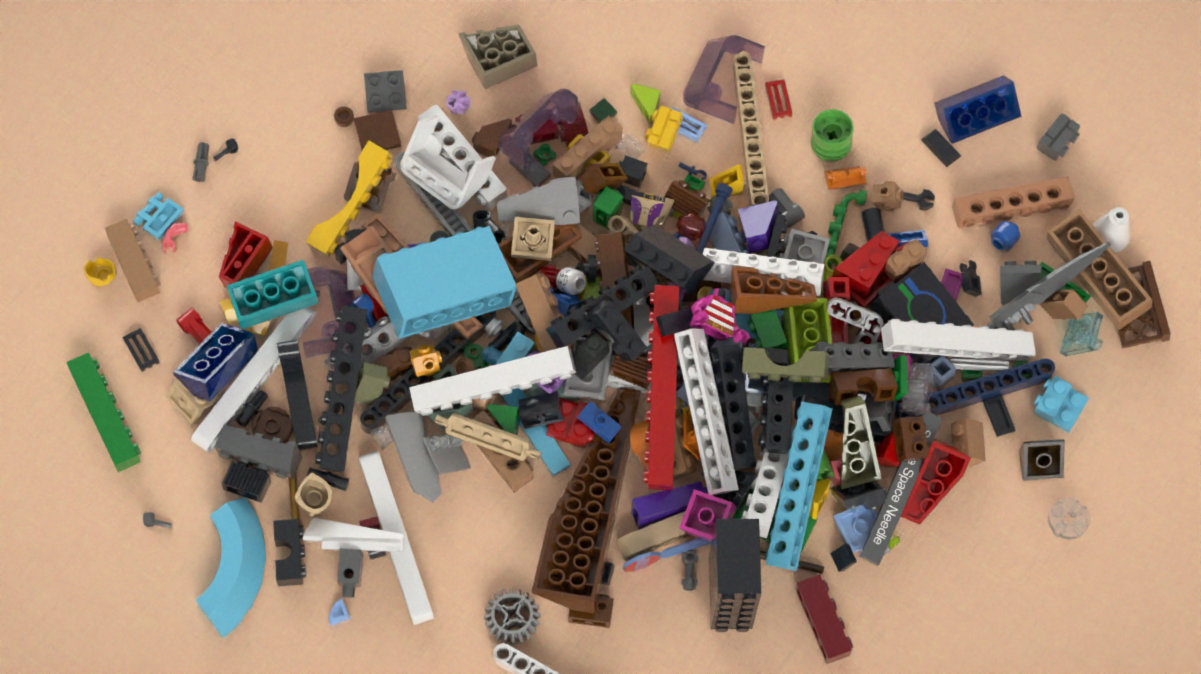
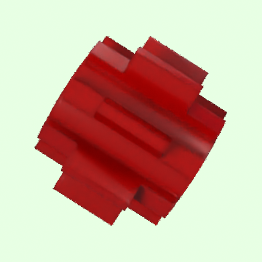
[540,264,561,289]

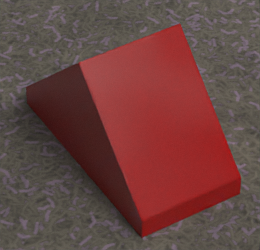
[875,431,901,467]

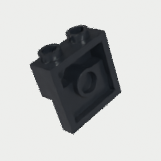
[830,481,887,509]

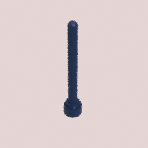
[696,183,733,254]

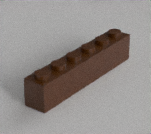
[595,232,634,356]

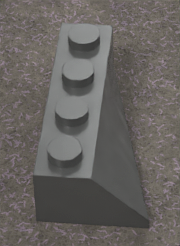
[214,425,303,479]

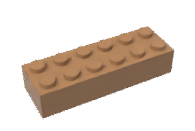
[1047,209,1152,330]

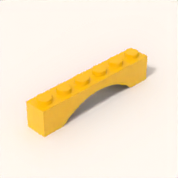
[305,141,392,257]

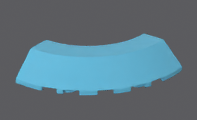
[196,497,266,638]

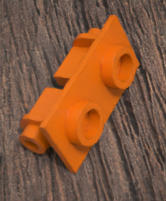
[824,166,867,190]

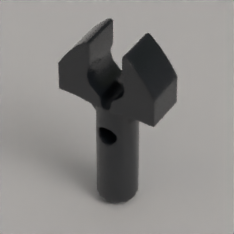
[903,189,935,211]

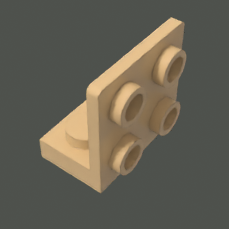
[166,368,225,425]

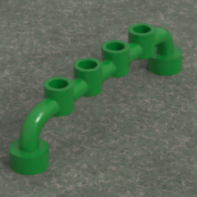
[825,189,868,269]

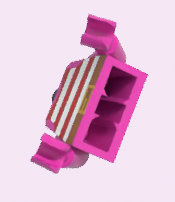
[690,288,750,344]

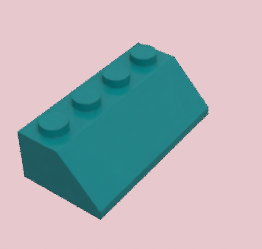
[227,259,319,329]

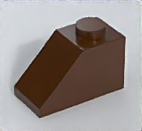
[472,118,512,158]

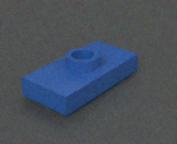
[887,230,928,247]
[577,401,622,443]

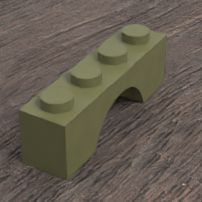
[742,348,829,383]

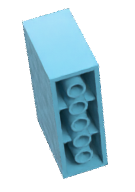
[372,226,517,339]

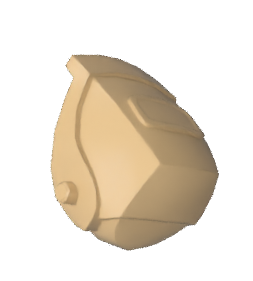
[294,473,333,517]

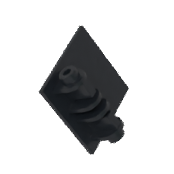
[714,470,757,509]

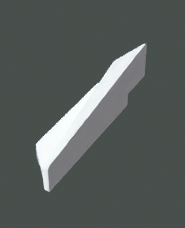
[303,518,405,552]

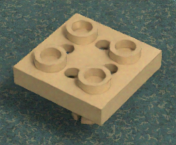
[511,217,555,261]

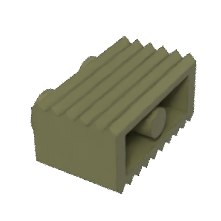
[354,362,390,406]

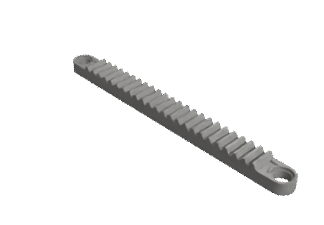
[395,152,536,335]

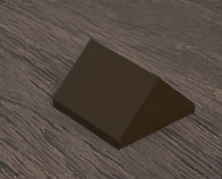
[1019,439,1065,480]

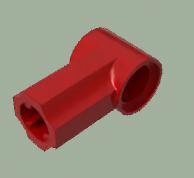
[176,307,216,348]

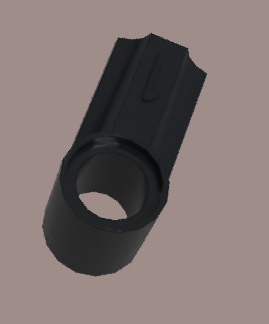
[473,210,505,244]

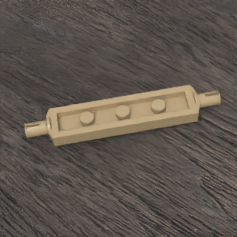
[435,413,542,461]

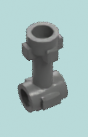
[682,550,698,591]

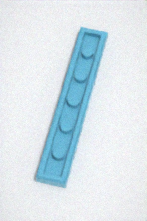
[501,388,571,476]

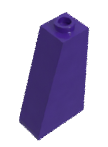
[631,481,709,530]

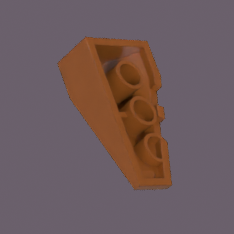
[498,224,582,283]
[730,267,817,314]

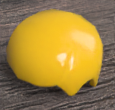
[83,257,117,287]

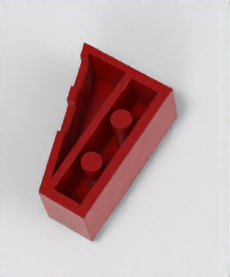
[219,221,273,289]
[832,231,899,297]

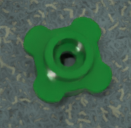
[533,144,557,166]

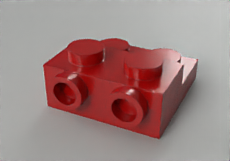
[546,397,595,449]

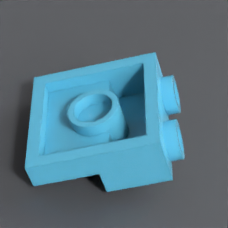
[1033,375,1089,433]

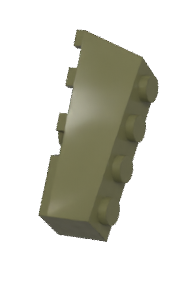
[841,395,882,489]

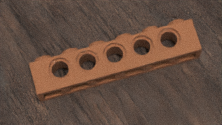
[952,176,1075,228]

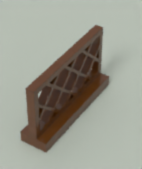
[1117,261,1171,348]

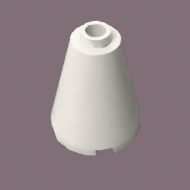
[1093,207,1130,253]

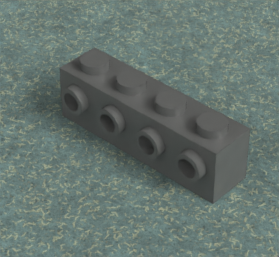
[810,342,895,375]

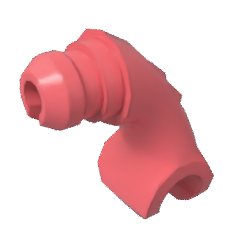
[162,222,188,253]

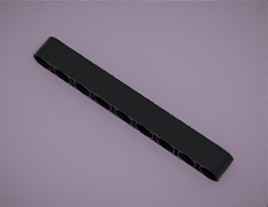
[360,311,496,434]

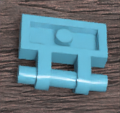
[133,192,184,241]

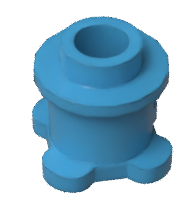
[481,345,505,366]

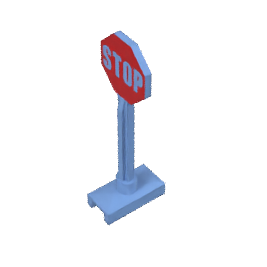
[623,538,712,572]

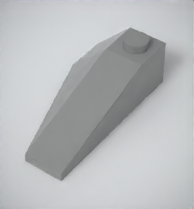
[497,177,580,225]

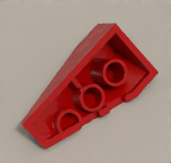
[901,439,971,525]

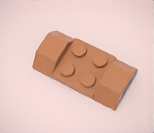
[340,226,392,314]

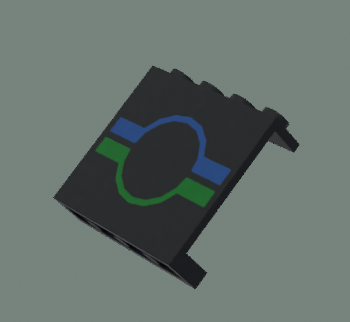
[869,262,974,368]

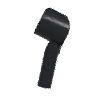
[213,138,238,161]

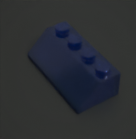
[934,75,1022,144]
[173,322,258,402]

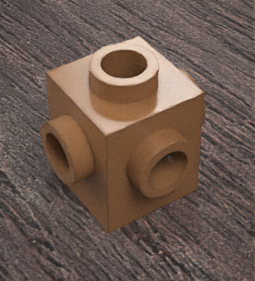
[872,181,904,211]

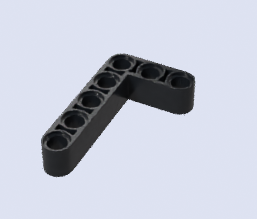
[277,339,318,451]

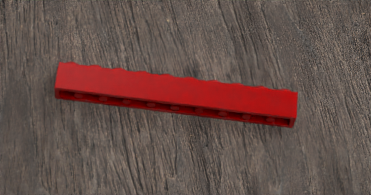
[644,285,679,490]

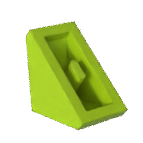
[630,84,661,125]

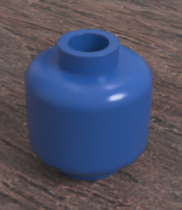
[991,221,1021,251]

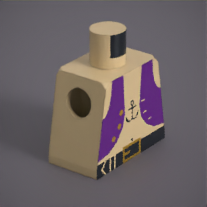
[630,190,674,231]

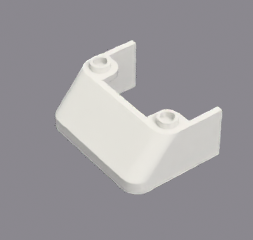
[401,115,496,209]

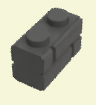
[1037,113,1080,161]

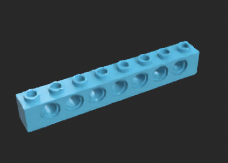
[766,402,832,571]

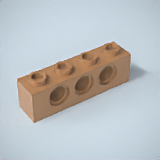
[472,411,534,493]

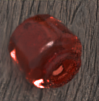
[676,212,705,241]

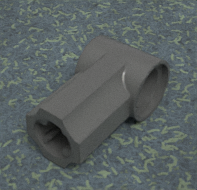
[769,188,805,228]

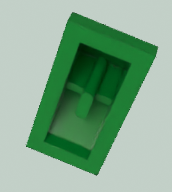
[486,404,520,435]

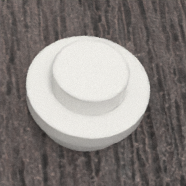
[485,318,503,337]

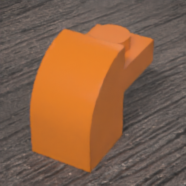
[630,421,650,470]

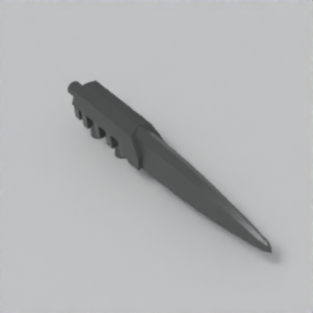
[986,242,1111,331]

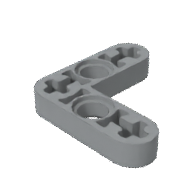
[827,297,883,344]

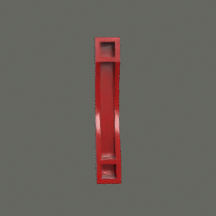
[823,277,850,402]

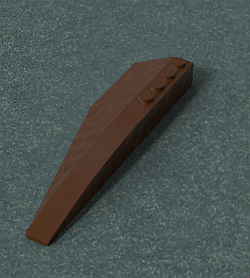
[532,387,641,614]

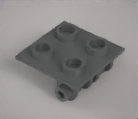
[364,70,407,112]

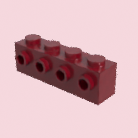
[795,574,853,664]

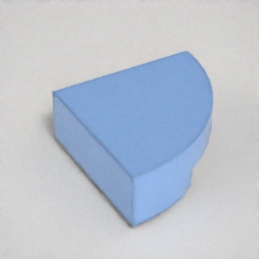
[329,598,350,626]

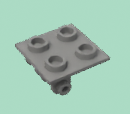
[422,434,471,475]

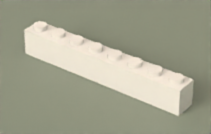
[881,319,1036,361]
[409,346,576,416]

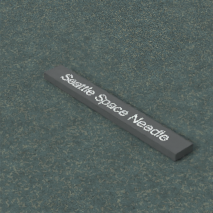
[859,410,942,566]

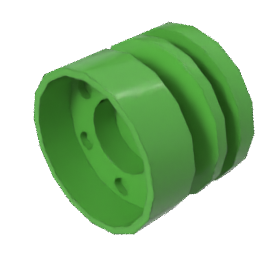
[811,109,854,162]

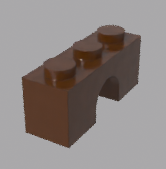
[829,368,898,405]

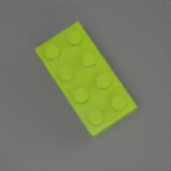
[782,298,832,382]

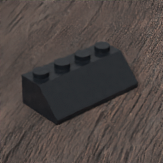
[624,224,715,296]

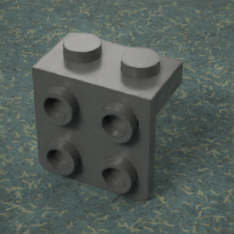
[1000,261,1041,305]

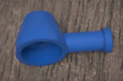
[351,294,376,328]

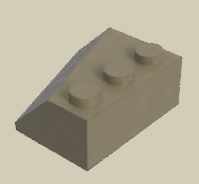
[458,25,538,89]

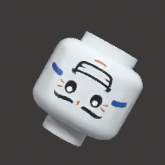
[556,267,586,295]

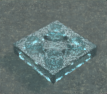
[1060,312,1103,356]

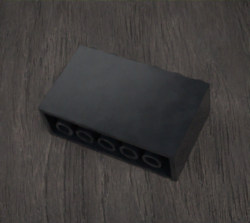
[709,519,762,632]

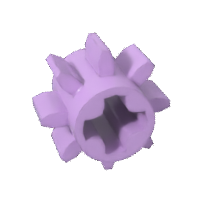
[447,90,471,114]

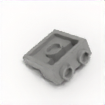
[779,229,830,264]

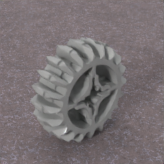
[484,588,541,645]

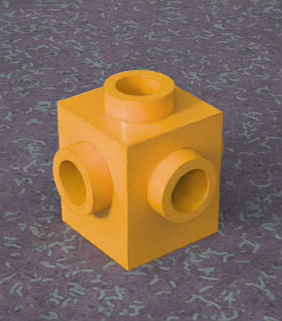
[409,345,442,377]

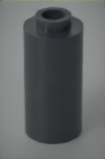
[861,208,885,242]

